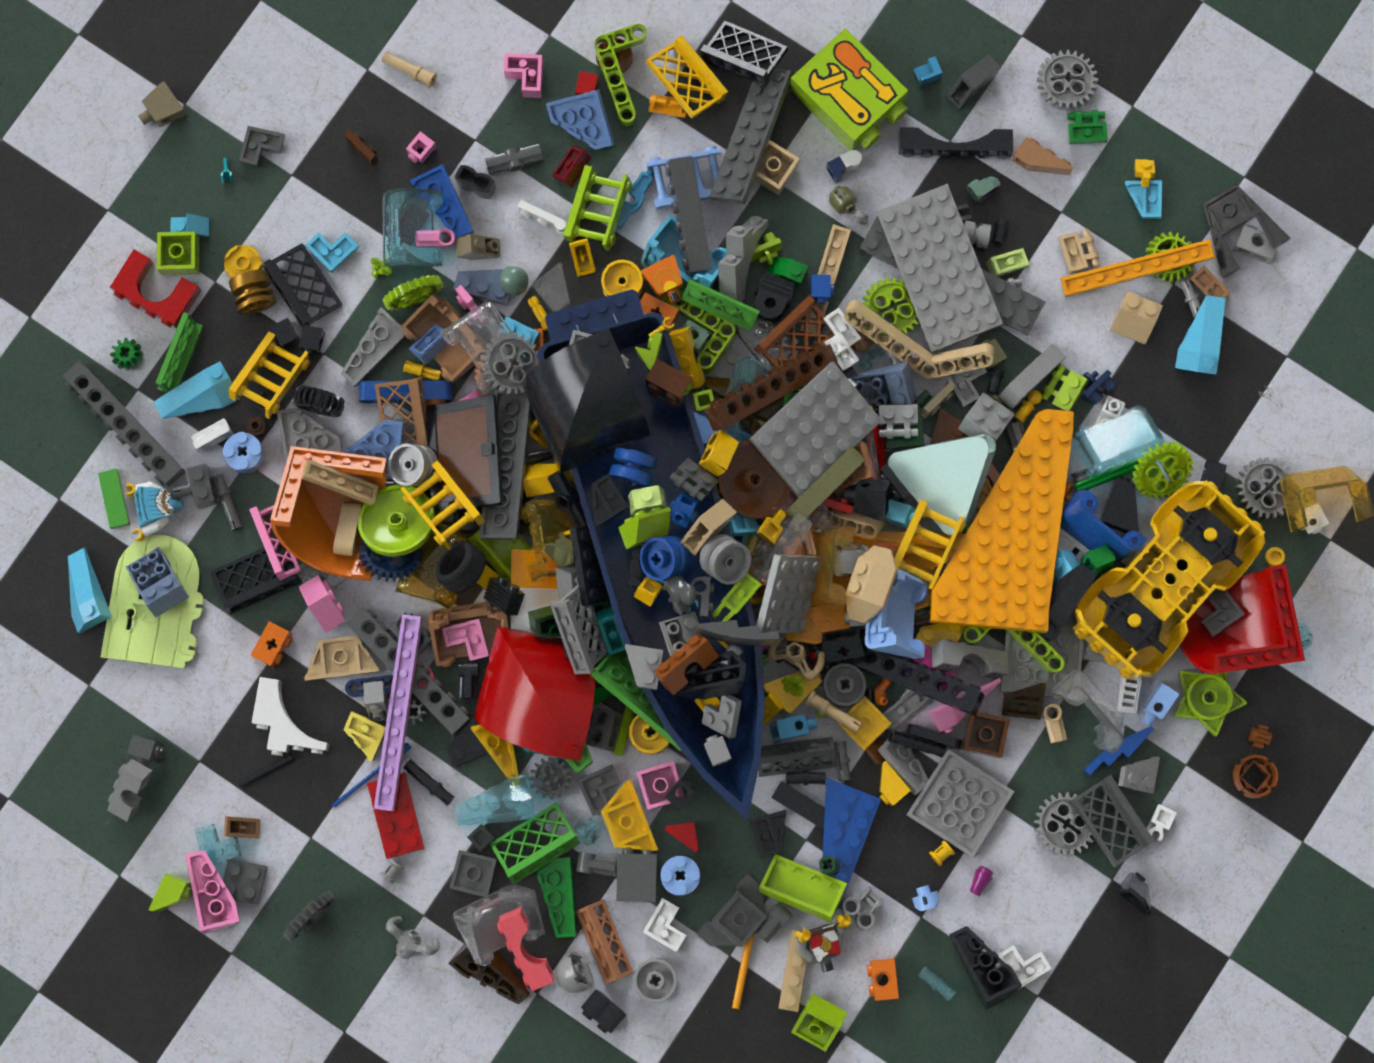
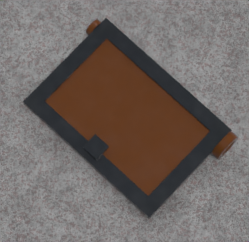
[426,395,503,515]

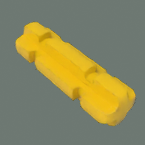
[528,296,548,332]

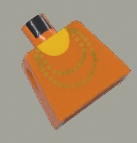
[641,254,684,304]

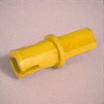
[403,360,442,381]

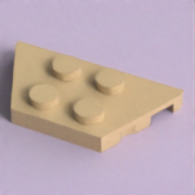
[305,635,380,681]

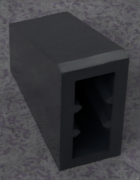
[1100,477,1139,534]

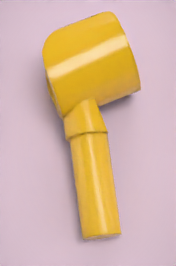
[648,317,675,337]

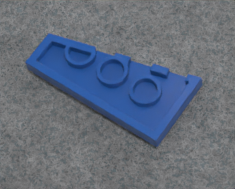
[409,164,474,239]

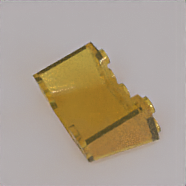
[521,500,573,582]
[395,523,473,608]

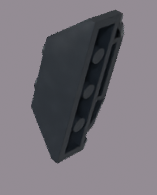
[675,650,746,700]

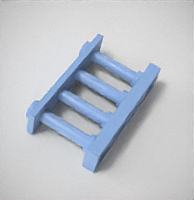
[647,146,722,210]

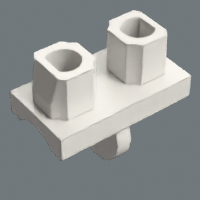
[824,332,859,371]

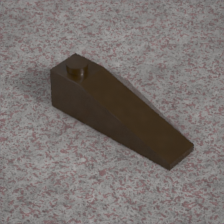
[704,377,784,422]
[448,931,530,1004]

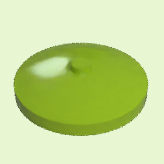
[358,485,435,557]

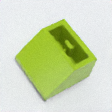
[618,506,671,550]

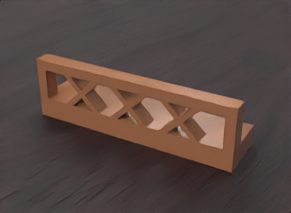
[576,899,634,985]

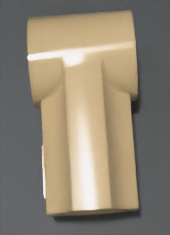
[1042,704,1067,743]

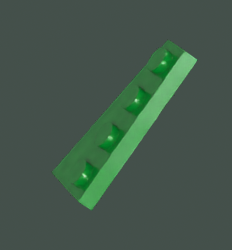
[536,857,577,938]

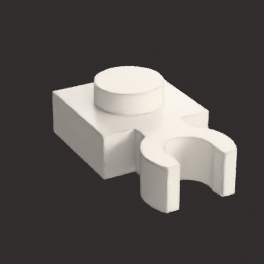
[1148,804,1177,841]

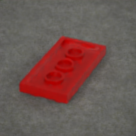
[367,773,425,859]

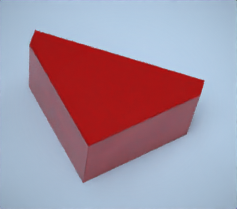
[664,822,699,853]

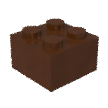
[645,359,692,407]
[961,712,1010,759]

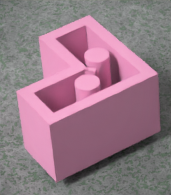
[504,53,544,98]
[299,575,346,633]

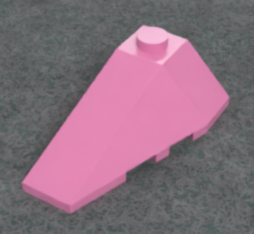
[928,678,1001,734]
[185,850,240,934]

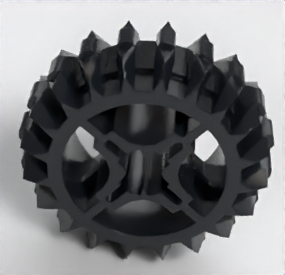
[293,386,345,418]

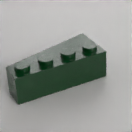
[528,601,610,637]

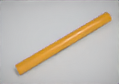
[732,932,755,1009]

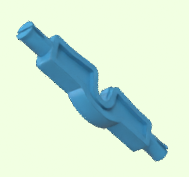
[616,168,654,230]

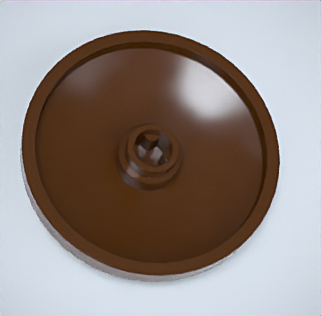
[716,440,790,519]

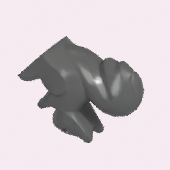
[662,576,696,616]

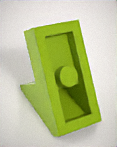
[635,332,663,373]

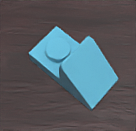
[170,214,210,237]

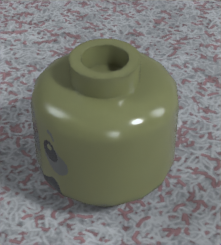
[829,186,857,214]

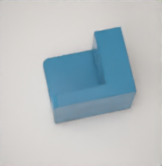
[914,56,943,87]

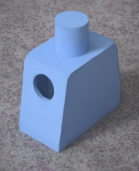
[1141,682,1179,726]

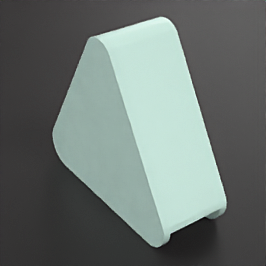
[888,434,996,535]

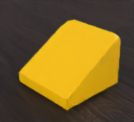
[634,576,663,606]

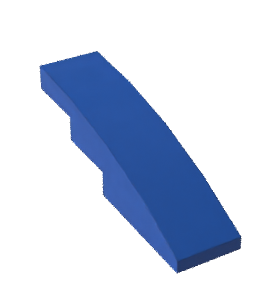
[1082,726,1154,776]

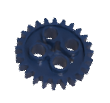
[359,540,422,582]

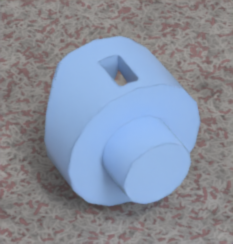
[912,885,940,911]

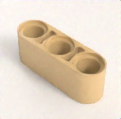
[333,502,363,557]
[825,508,884,539]

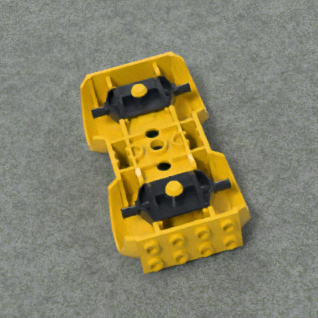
[1072,480,1265,680]

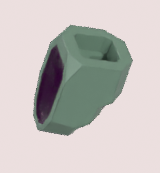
[966,176,1001,202]

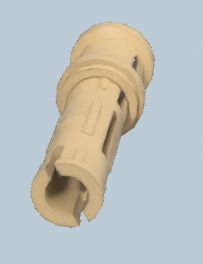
[381,51,437,88]
[805,690,862,733]

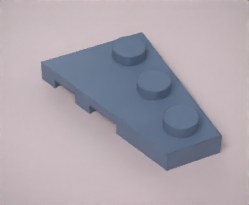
[453,269,511,306]

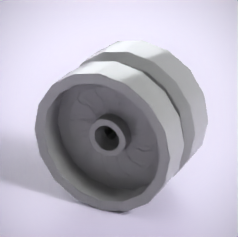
[388,444,437,486]
[699,534,751,585]
[633,958,677,1003]

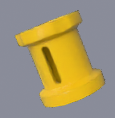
[929,841,955,866]

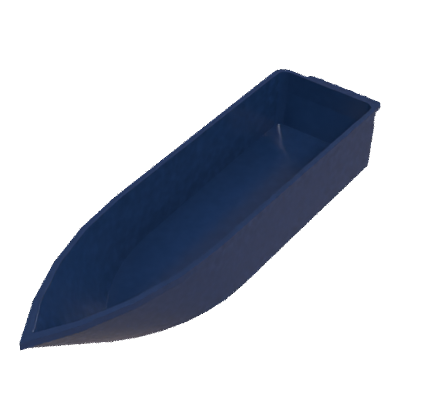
[538,289,765,821]

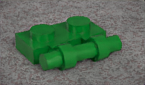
[1067,110,1108,144]

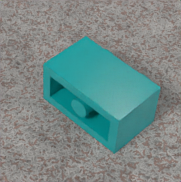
[596,607,626,655]

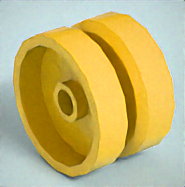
[601,259,644,298]
[629,715,670,755]

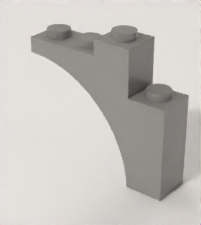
[718,216,769,302]

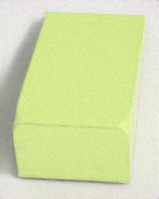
[986,248,1030,277]

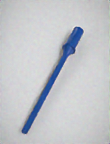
[332,742,412,807]

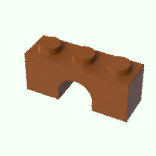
[653,633,719,695]

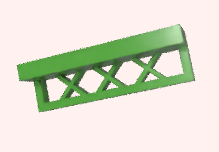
[681,279,760,331]

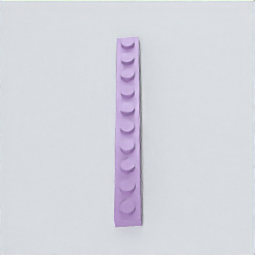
[374,614,423,811]

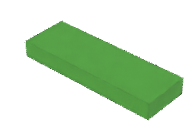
[98,469,130,529]

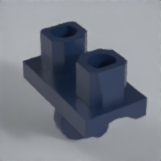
[1081,370,1116,405]

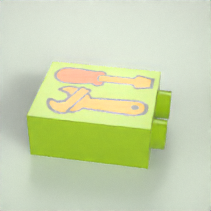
[790,28,909,150]

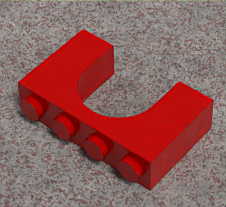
[110,249,201,328]

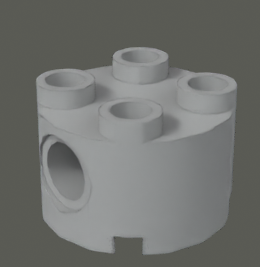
[828,541,869,576]

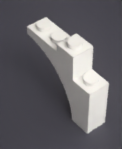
[252,677,330,756]

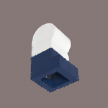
[826,150,862,183]

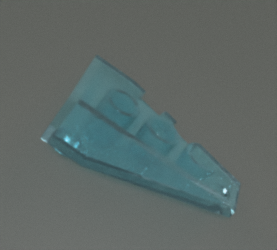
[455,775,535,826]

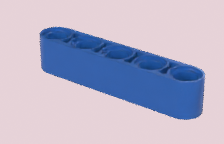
[359,380,452,403]

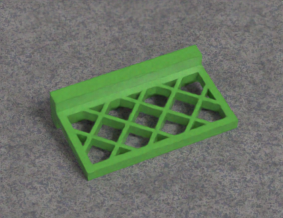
[156,312,204,393]
[489,803,580,884]

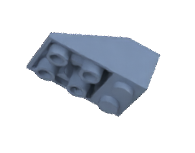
[848,362,917,411]
[126,547,189,617]

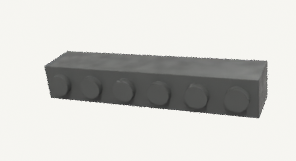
[665,156,712,274]

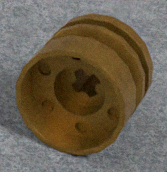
[228,269,276,315]

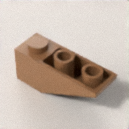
[1012,137,1074,175]

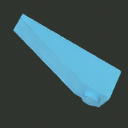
[1175,295,1226,374]
[153,362,240,419]
[68,548,112,634]

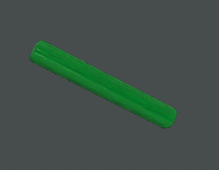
[1074,459,1139,491]

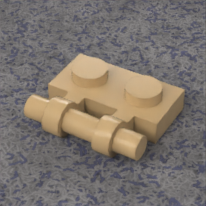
[1058,229,1100,274]

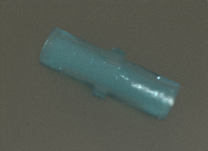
[918,966,956,1001]

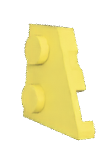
[343,711,386,762]

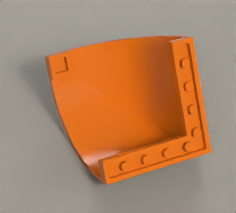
[270,446,387,581]

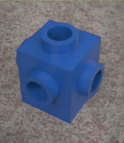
[669,492,699,528]

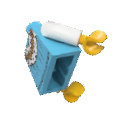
[125,481,182,542]

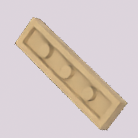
[301,459,378,505]
[778,930,807,1012]

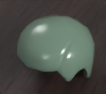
[500,266,528,295]

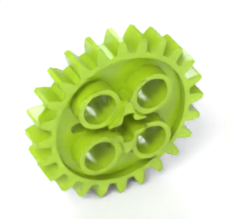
[383,275,443,311]
[862,277,919,336]
[1132,442,1194,500]

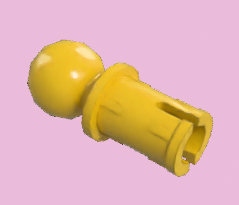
[1013,390,1042,424]

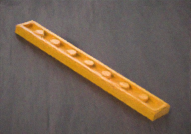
[1060,239,1215,297]

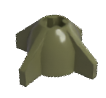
[544,532,575,567]

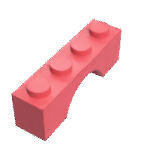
[497,907,555,991]

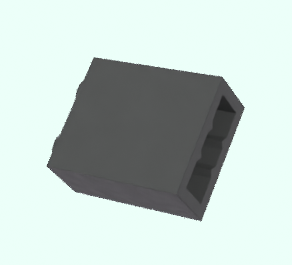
[616,850,657,902]

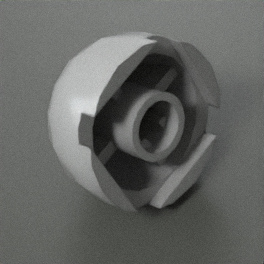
[556,952,593,993]

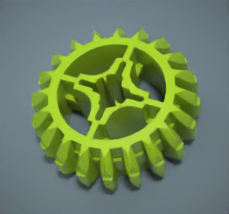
[1145,232,1195,283]

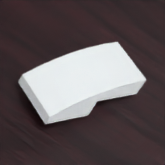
[1091,395,1125,440]

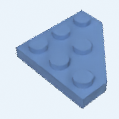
[546,89,614,150]
[342,420,404,479]

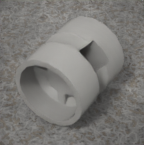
[964,220,991,249]

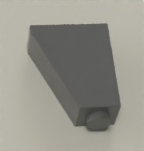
[946,54,1001,109]

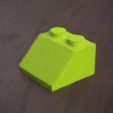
[148,873,193,912]
[791,993,847,1052]

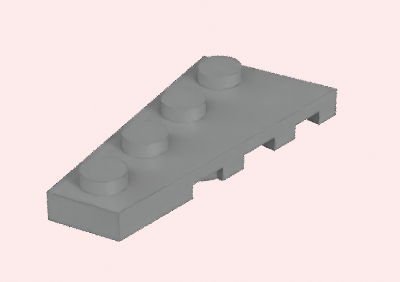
[341,307,406,387]

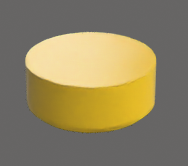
[1264,547,1285,566]

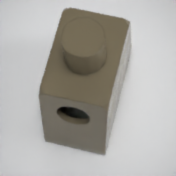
[138,81,187,127]

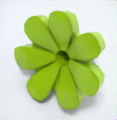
[370,257,392,278]
[781,675,804,696]

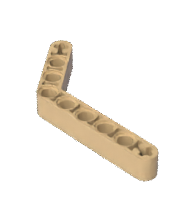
[844,300,995,379]

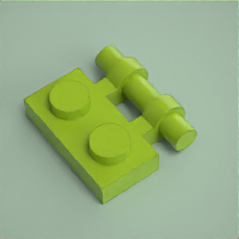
[1042,364,1088,411]

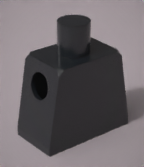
[844,479,891,522]

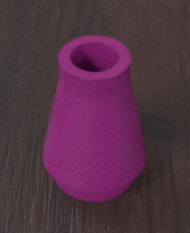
[969,865,994,896]

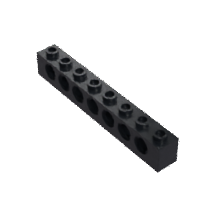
[840,647,985,717]

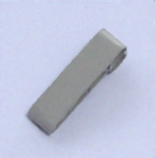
[999,344,1066,409]

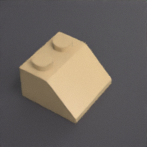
[1110,291,1163,345]

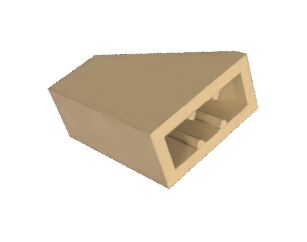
[680,499,737,555]

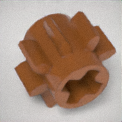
[1249,724,1272,749]

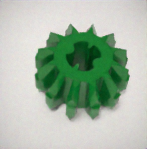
[110,338,144,371]

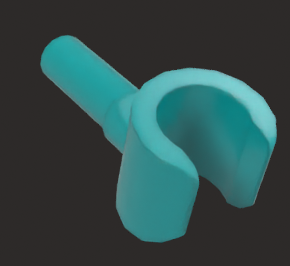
[221,158,233,184]

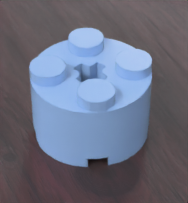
[222,432,265,474]
[661,856,700,896]

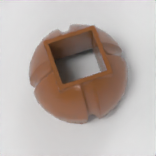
[1233,754,1278,799]

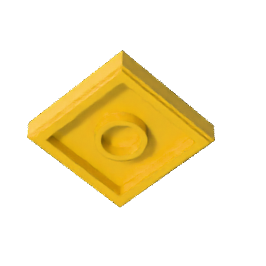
[837,696,892,751]

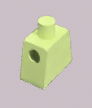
[627,485,667,517]

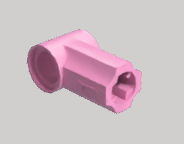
[415,229,455,249]

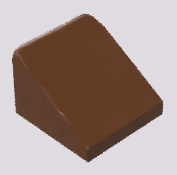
[866,739,885,765]

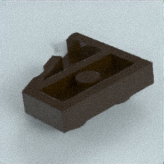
[1001,682,1046,720]

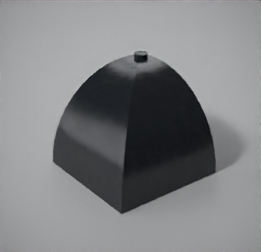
[522,328,650,474]

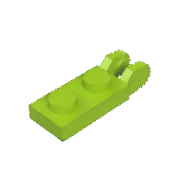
[712,573,762,621]

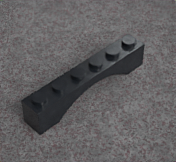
[898,127,1013,159]

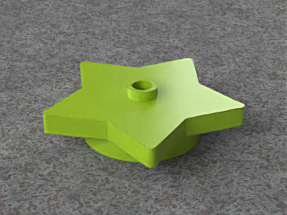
[1173,671,1247,736]

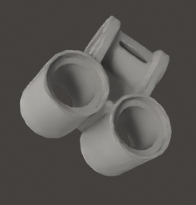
[841,886,884,930]

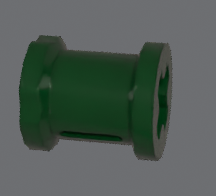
[819,856,840,874]

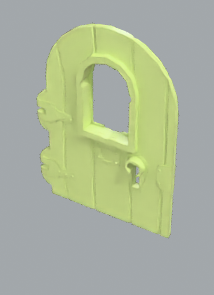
[101,535,204,669]

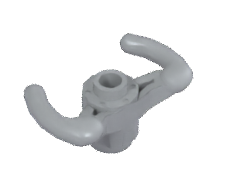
[386,916,440,959]

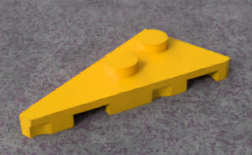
[470,725,521,788]

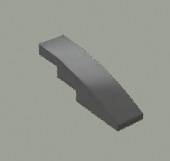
[694,620,780,646]

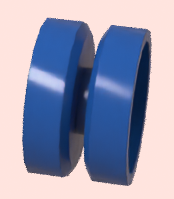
[609,448,658,486]
[639,535,691,581]

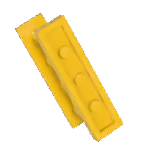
[229,331,310,419]
[401,460,485,550]
[894,499,966,589]

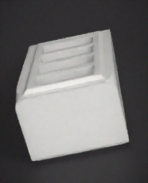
[1116,676,1142,714]

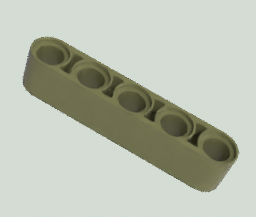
[785,446,866,526]

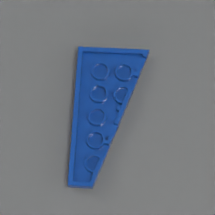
[822,778,881,909]

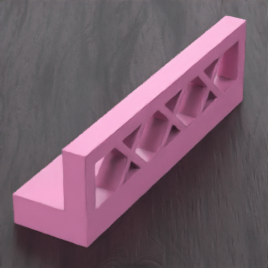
[249,505,301,580]

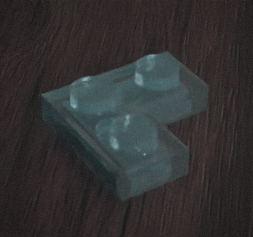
[194,824,242,865]

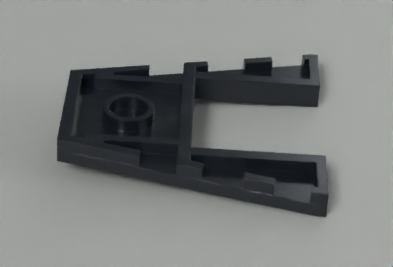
[1203,184,1291,278]

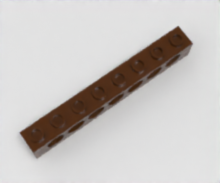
[704,343,839,431]

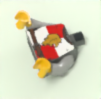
[795,914,851,973]

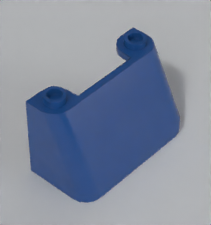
[1060,490,1147,565]

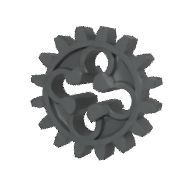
[529,757,572,799]

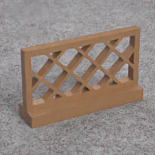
[375,377,428,447]

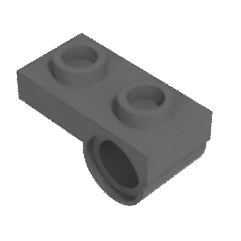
[691,576,714,619]

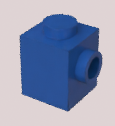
[811,275,834,304]

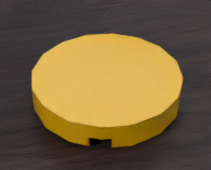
[224,245,262,278]

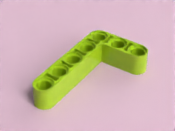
[594,24,647,126]
[656,290,736,374]
[962,626,1064,674]

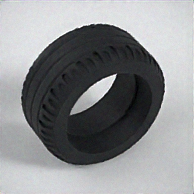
[436,541,486,593]

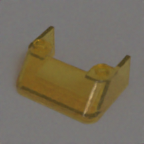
[1280,466,1374,533]

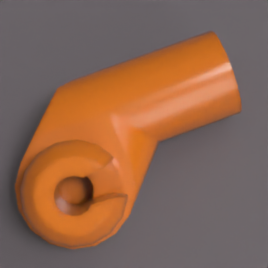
[873,679,892,706]

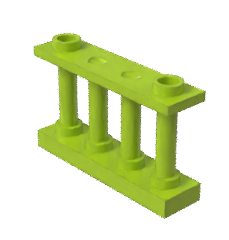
[563,165,632,251]

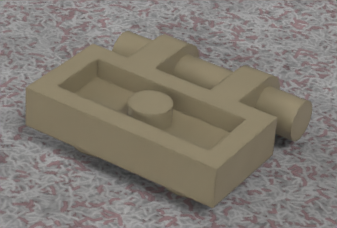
[921,381,956,419]

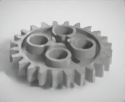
[1036,50,1098,111]
[480,332,539,395]
[1235,457,1298,520]
[1033,792,1098,856]

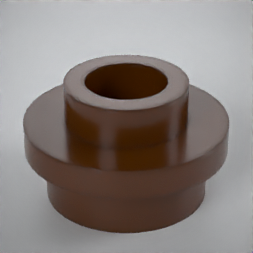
[246,417,266,436]

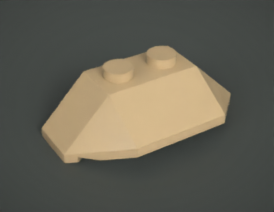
[845,545,898,624]

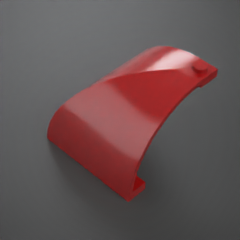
[1180,564,1305,674]
[474,626,595,761]

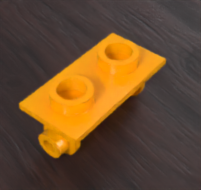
[648,94,686,118]

